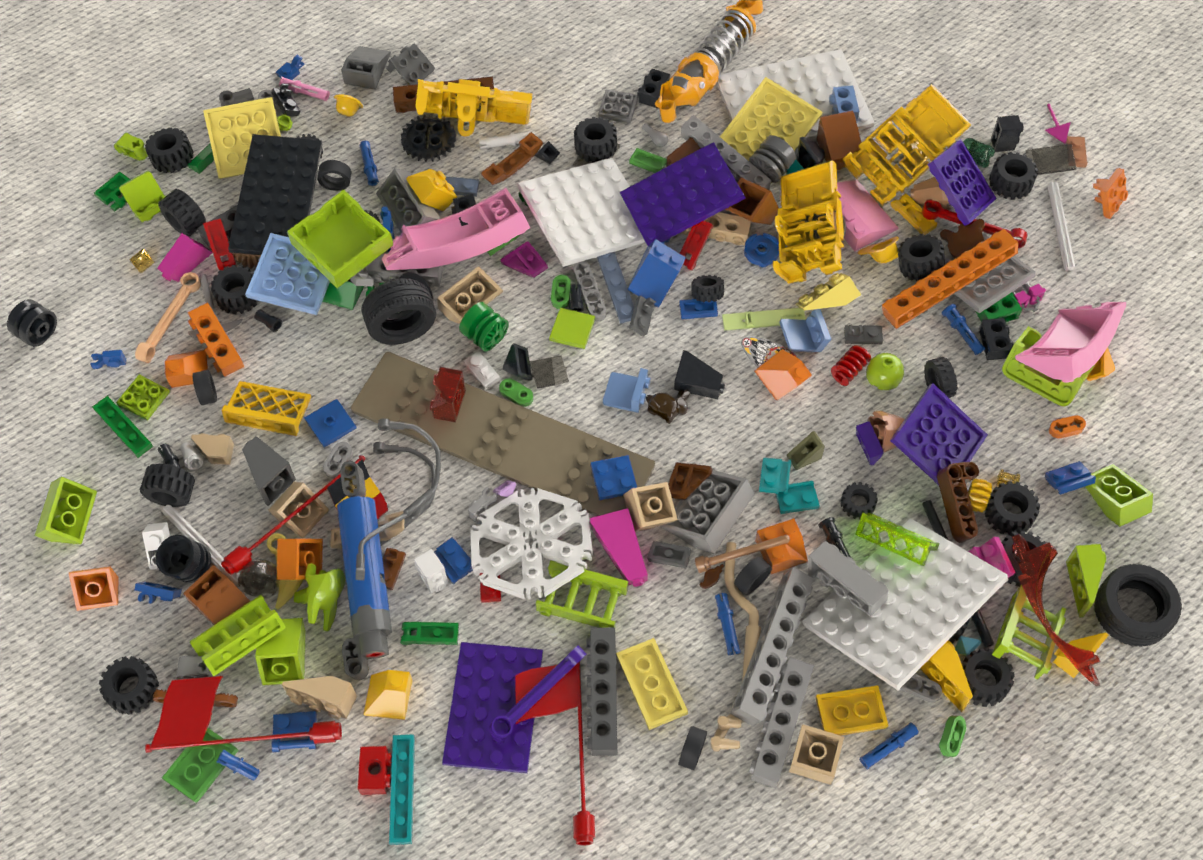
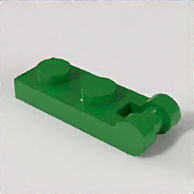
[400,622,459,645]

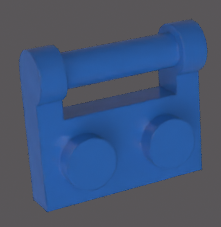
[272,711,317,753]

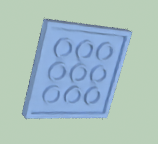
[246,233,330,315]

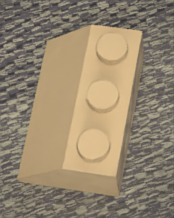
[437,266,503,324]

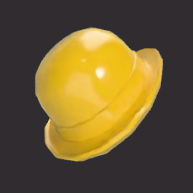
[333,94,363,117]

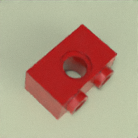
[358,746,392,795]

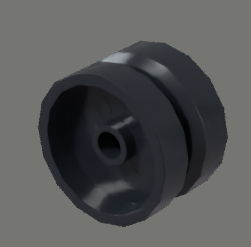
[7,299,57,347]

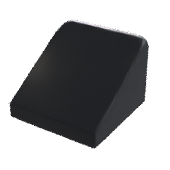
[534,141,560,164]

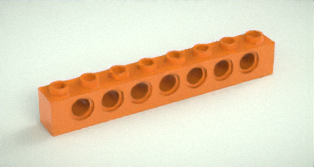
[882,229,1018,329]

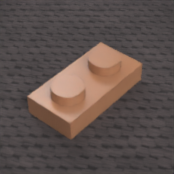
[1066,136,1087,168]

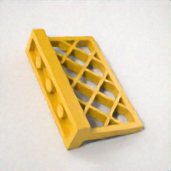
[221,381,311,436]

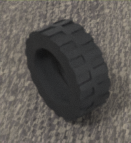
[924,357,958,398]

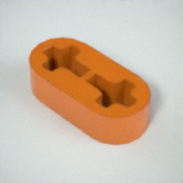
[1049,415,1086,439]

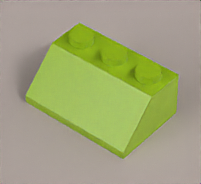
[34,476,97,544]

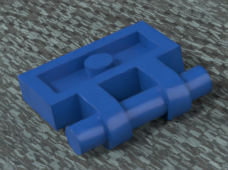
[380,207,395,252]

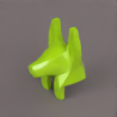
[294,563,345,632]

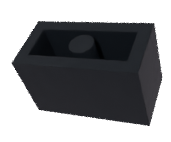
[991,115,1024,152]

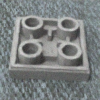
[598,90,638,123]

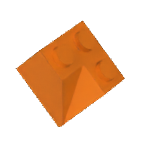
[755,518,808,574]
[277,539,323,580]

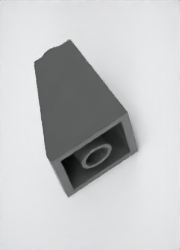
[242,436,296,506]

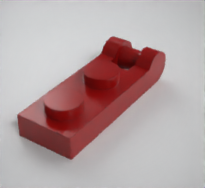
[203,218,237,271]
[679,220,713,271]

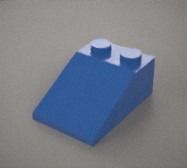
[627,239,686,307]

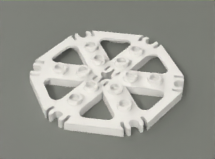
[470,488,593,599]

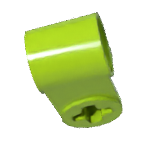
[114,133,148,161]

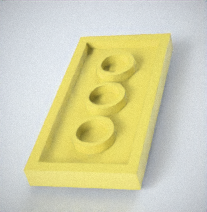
[616,638,688,730]

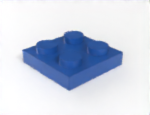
[590,455,637,500]

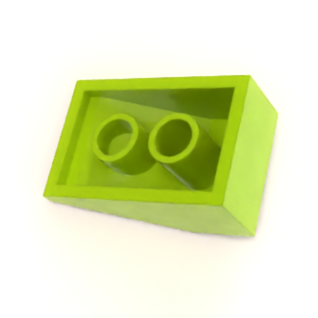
[1085,464,1153,527]
[1066,544,1106,618]

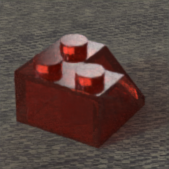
[430,367,466,423]

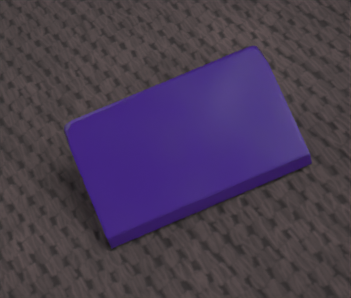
[856,421,884,466]

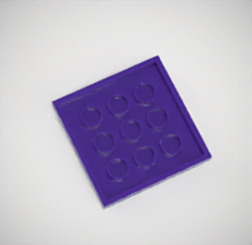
[927,139,997,226]
[890,384,988,486]

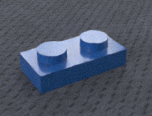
[679,299,718,320]

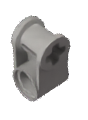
[176,656,219,680]

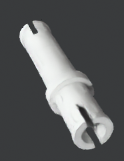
[479,131,530,149]

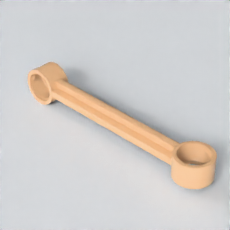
[135,272,201,363]

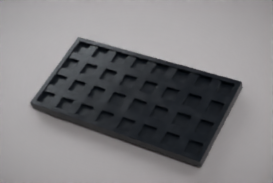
[228,134,323,255]

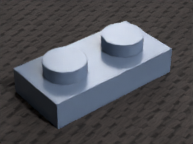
[446,177,479,197]

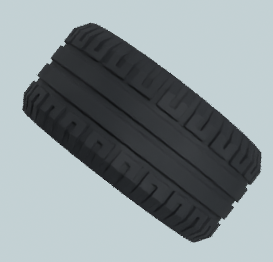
[361,279,437,345]
[1094,564,1182,647]

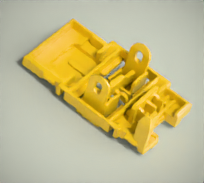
[416,79,532,137]
[843,84,971,206]
[773,160,844,284]

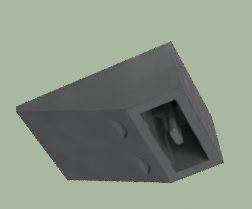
[341,46,391,90]

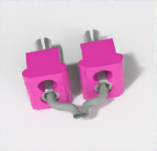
[1012,282,1046,312]

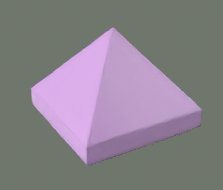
[493,480,516,497]

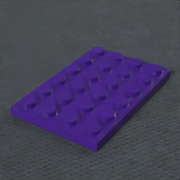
[620,142,745,246]
[442,642,543,774]

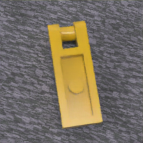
[890,193,938,235]

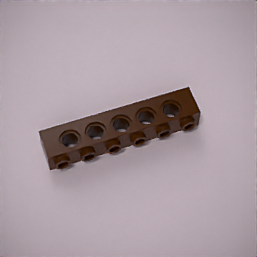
[393,76,494,113]

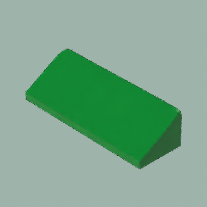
[187,143,214,174]

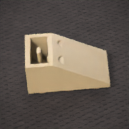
[282,676,357,719]

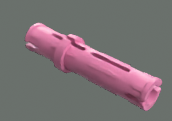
[279,77,330,101]

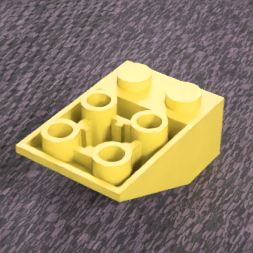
[796,273,861,311]

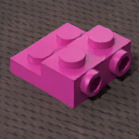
[968,537,1016,578]

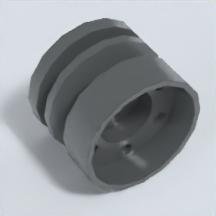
[749,135,796,183]

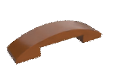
[481,132,543,185]

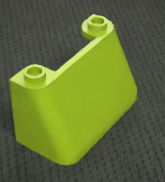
[1002,326,1096,406]

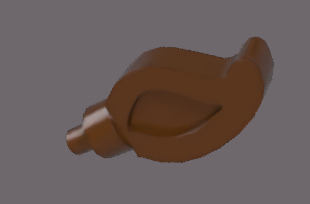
[699,564,724,589]

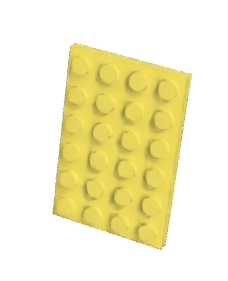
[720,77,823,161]

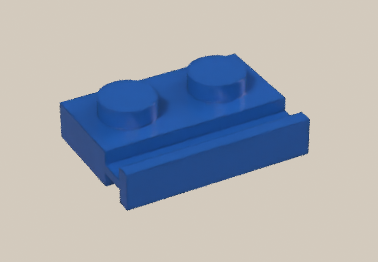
[1045,461,1096,495]
[434,537,473,585]

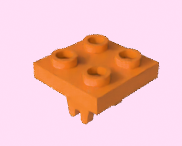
[1093,168,1128,219]

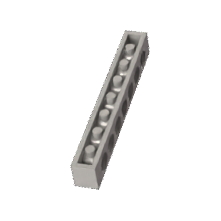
[730,567,814,726]

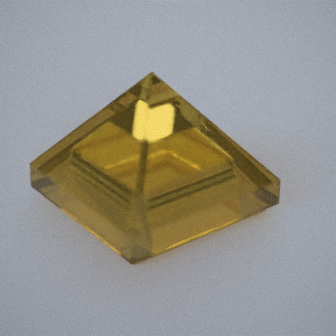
[129,248,155,273]

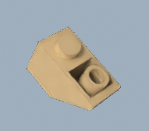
[191,433,234,465]

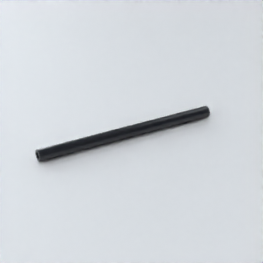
[922,500,994,648]

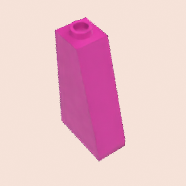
[589,508,648,587]

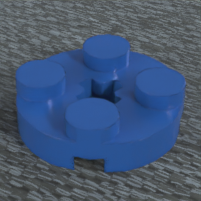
[744,233,779,267]

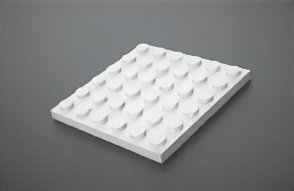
[518,158,645,267]

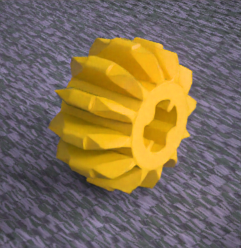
[968,478,992,512]

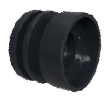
[156,534,211,583]

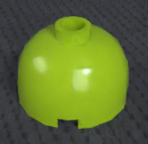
[866,353,904,390]

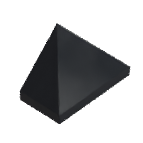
[503,343,533,381]

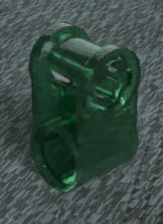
[963,138,995,168]

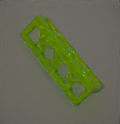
[855,512,940,566]

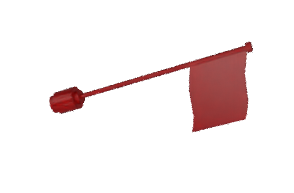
[515,661,596,846]
[145,676,342,753]

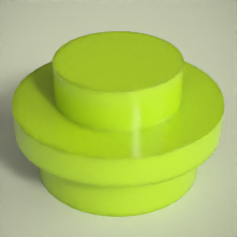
[277,115,293,131]

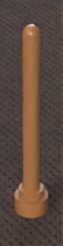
[695,535,790,573]

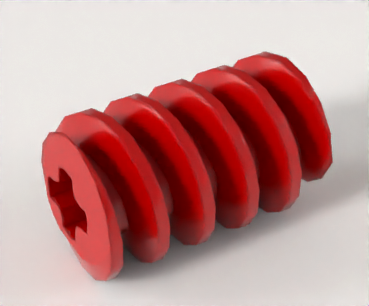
[831,345,871,386]

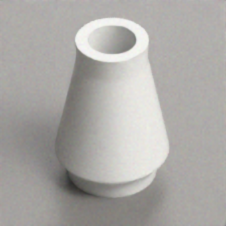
[180,442,203,470]

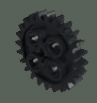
[401,114,456,162]

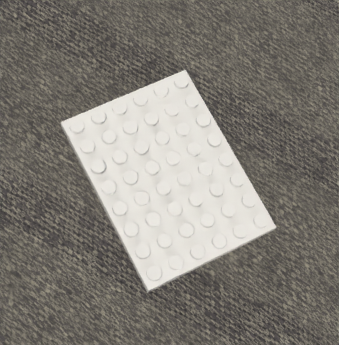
[717,49,875,140]
[802,518,1008,690]

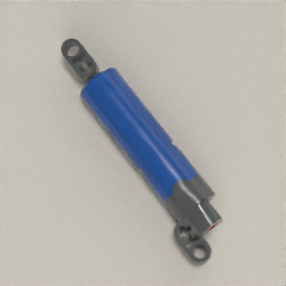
[337,461,392,680]

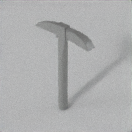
[188,274,243,339]

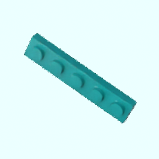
[389,734,415,845]

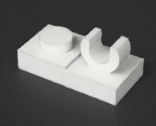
[464,351,500,389]

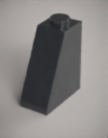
[674,350,725,400]

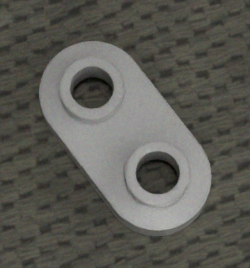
[323,442,353,478]

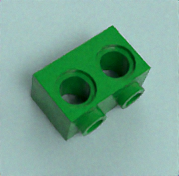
[975,292,1022,323]

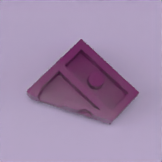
[500,241,548,278]

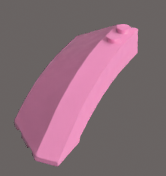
[1015,302,1126,382]

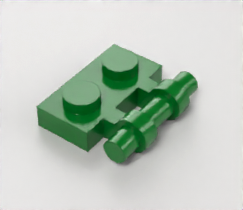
[94,171,131,212]

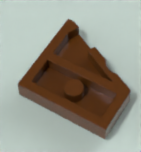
[668,462,713,500]

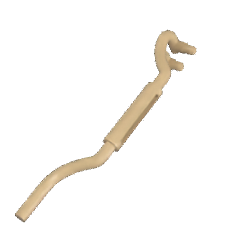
[711,542,761,752]

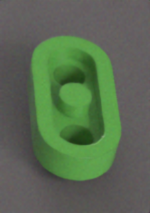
[551,275,571,309]
[499,378,534,407]
[939,715,966,757]

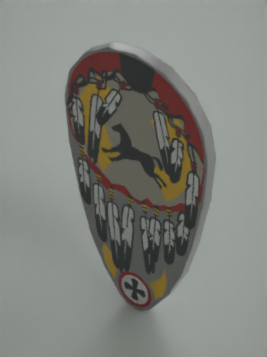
[741,337,798,368]

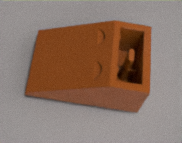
[183,565,250,625]

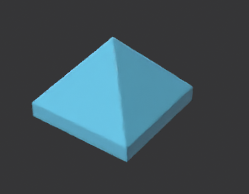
[955,636,982,656]

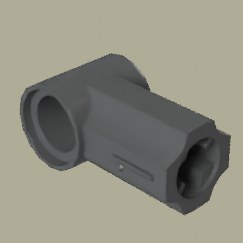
[219,88,254,107]

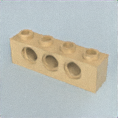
[681,212,752,245]

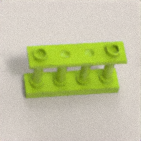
[536,560,628,629]
[992,585,1066,680]
[190,595,286,676]

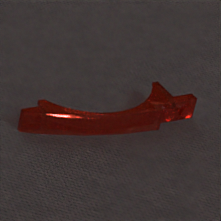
[1012,534,1101,687]

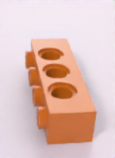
[188,302,244,377]

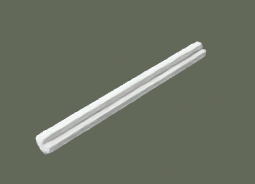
[1048,182,1075,271]
[162,505,244,586]

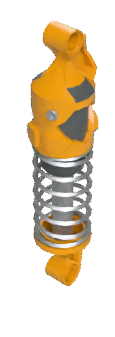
[655,0,763,123]

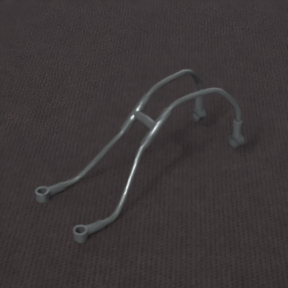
[355,419,441,581]

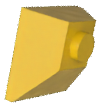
[1053,632,1109,678]
[363,670,412,720]

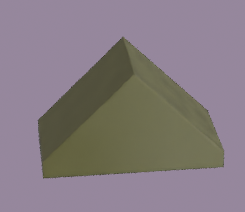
[787,431,825,470]

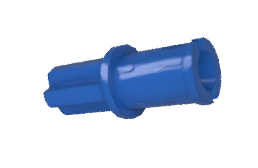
[216,749,260,780]

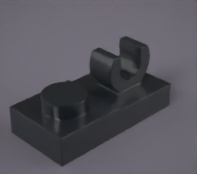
[271,83,301,116]

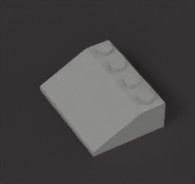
[660,470,755,554]

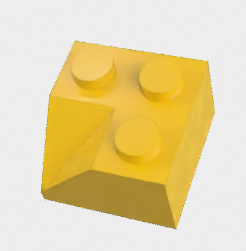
[406,169,457,211]

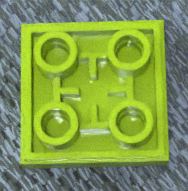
[549,308,595,349]
[116,374,170,421]

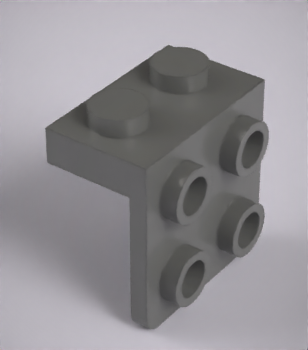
[386,43,435,85]

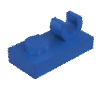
[134,581,182,604]

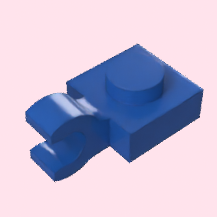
[276,54,305,80]
[90,350,126,369]

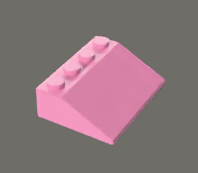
[836,180,899,251]

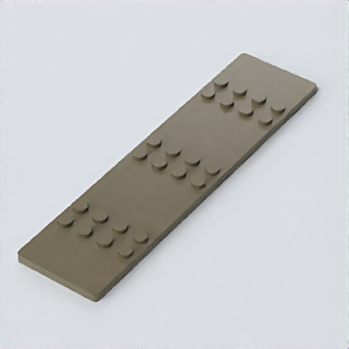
[351,352,655,516]

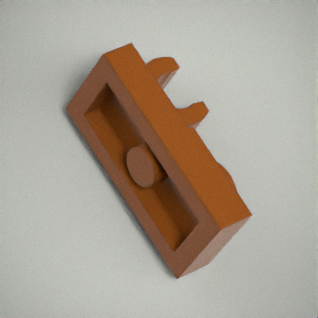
[383,548,406,590]

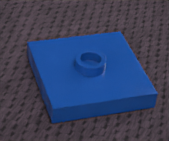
[304,399,357,447]

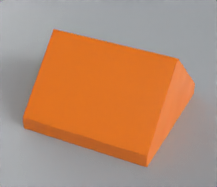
[68,566,119,611]

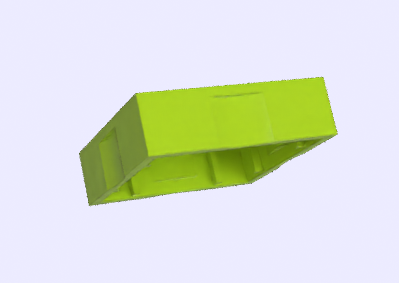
[287,190,393,288]

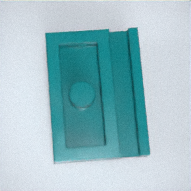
[759,457,791,495]
[776,481,820,514]

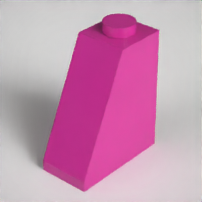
[157,233,213,282]

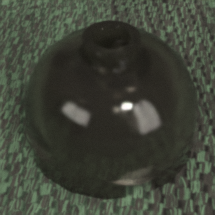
[238,559,280,597]

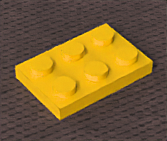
[815,685,889,736]

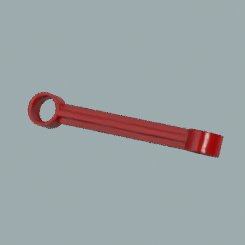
[921,199,1028,248]

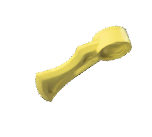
[267,533,303,610]

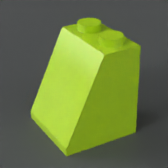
[255,618,306,685]

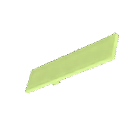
[722,308,806,331]

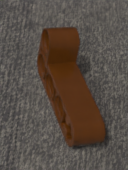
[937,462,979,543]

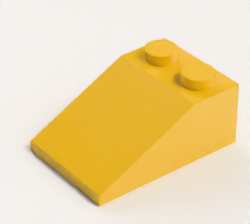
[920,641,973,712]

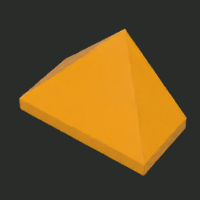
[1087,347,1115,381]

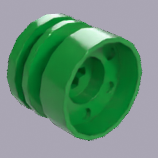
[459,302,509,352]

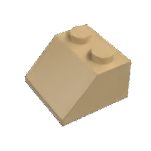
[268,481,329,538]

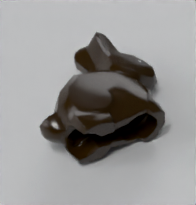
[646,390,690,424]

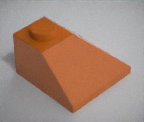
[754,349,812,401]
[165,350,208,388]

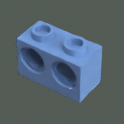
[829,85,860,122]

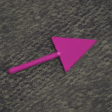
[1045,103,1071,145]

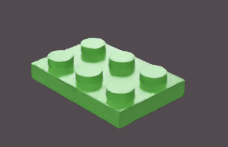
[162,728,239,804]

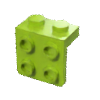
[119,171,166,222]

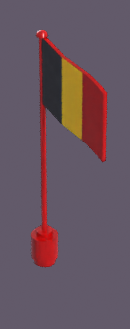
[221,455,388,575]

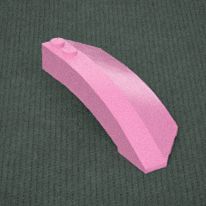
[382,188,530,270]

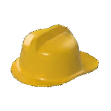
[858,236,899,263]

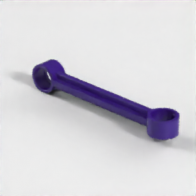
[489,645,587,740]

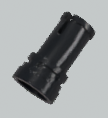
[569,284,584,312]
[254,309,282,332]

